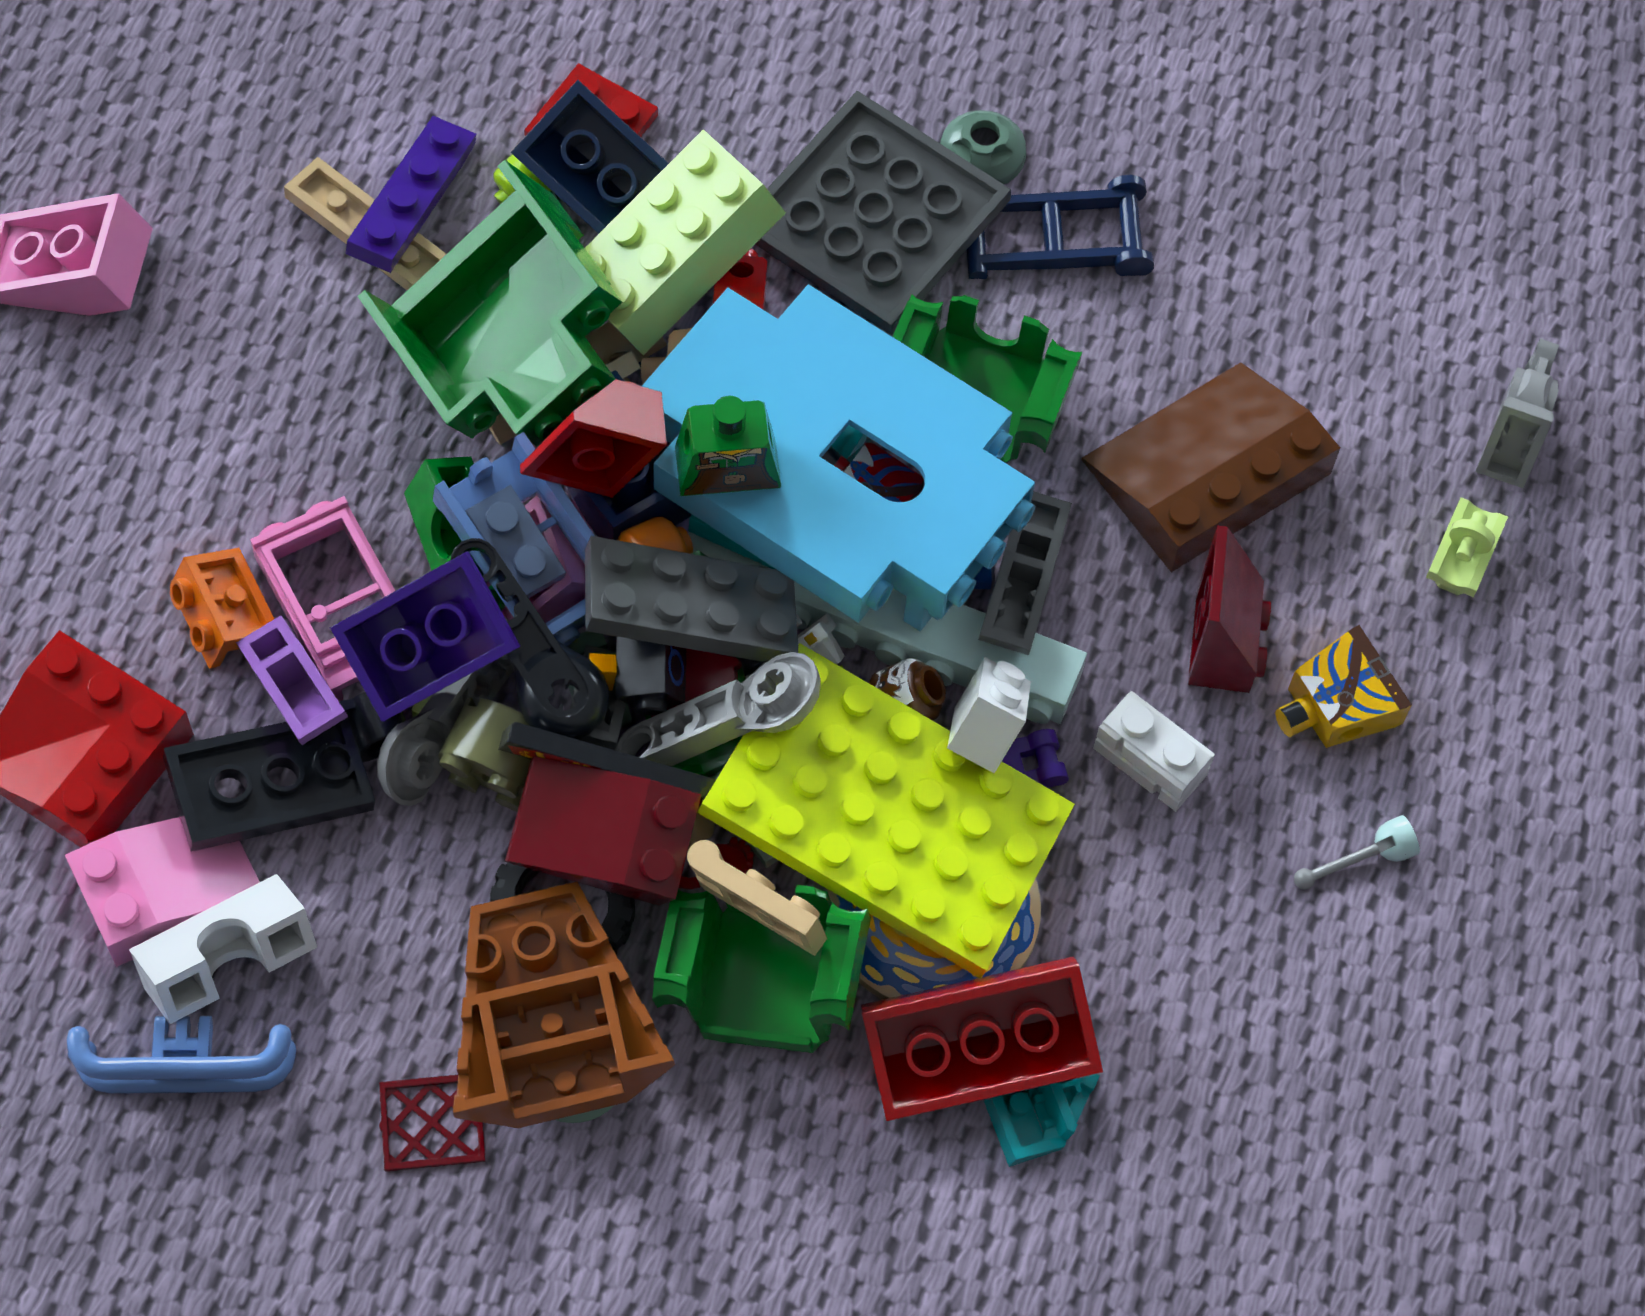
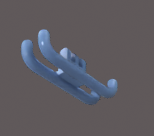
[67,1016,296,1094]

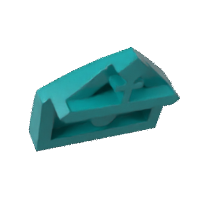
[983,1074,1100,1167]

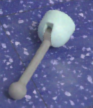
[1294,815,1420,890]

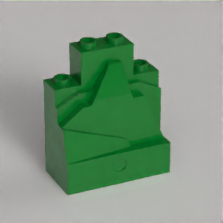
[358,160,623,447]

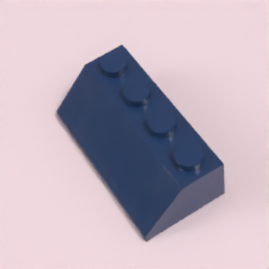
[511,80,669,234]

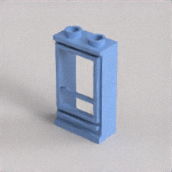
[433,432,595,646]

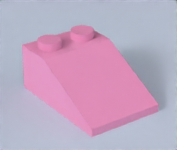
[0,193,153,316]
[65,817,260,967]

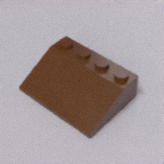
[1081,362,1341,572]

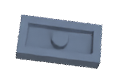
[465,485,566,598]

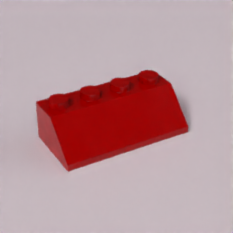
[861,956,1103,1121]

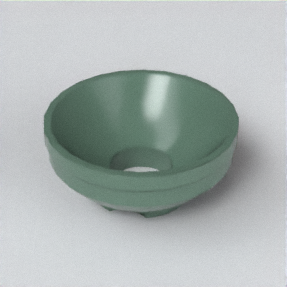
[940,110,1026,184]

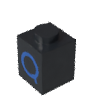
[616,637,686,715]

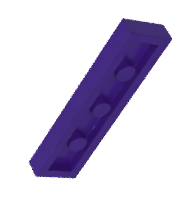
[346,116,477,273]

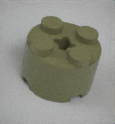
[438,697,531,812]

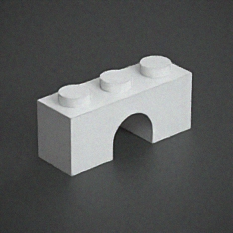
[129,874,317,1024]

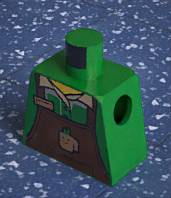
[675,396,781,496]

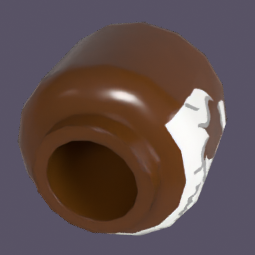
[869,658,946,721]

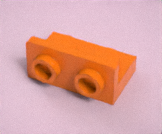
[170,547,274,669]

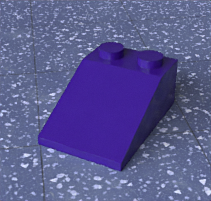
[330,551,520,722]

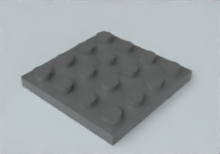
[755,91,1011,335]

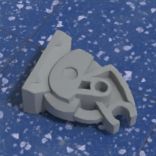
[1475,338,1559,488]

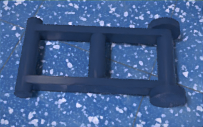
[966,175,1154,279]

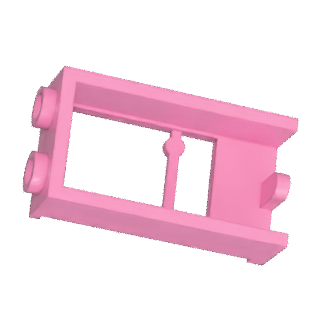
[250,496,395,701]

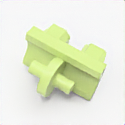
[1426,497,1508,598]

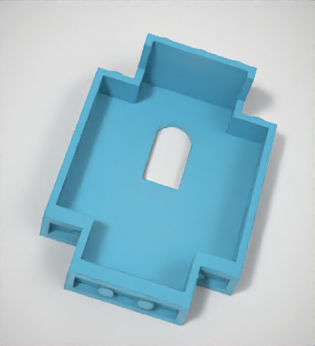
[642,284,1036,632]

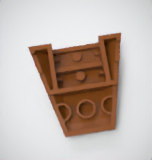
[453,881,675,1128]

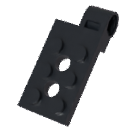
[163,692,406,852]

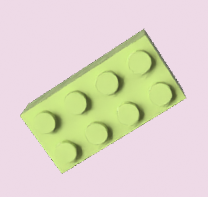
[585,130,786,355]

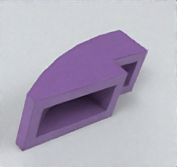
[236,615,348,745]

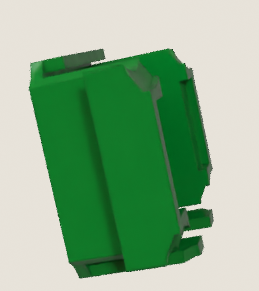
[893,294,1083,463]
[652,885,871,1053]

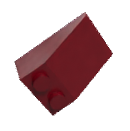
[1188,525,1271,693]
[505,756,702,906]

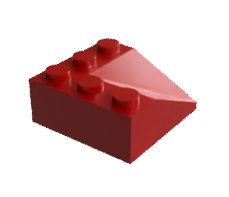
[0,630,194,848]

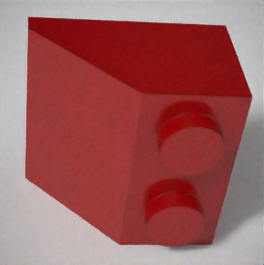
[520,379,667,498]

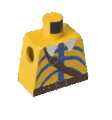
[1275,625,1412,748]

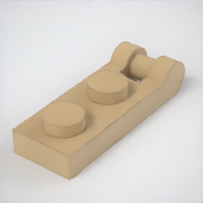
[687,840,827,956]

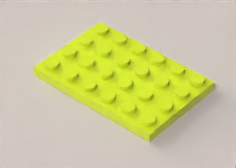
[697,643,1075,979]

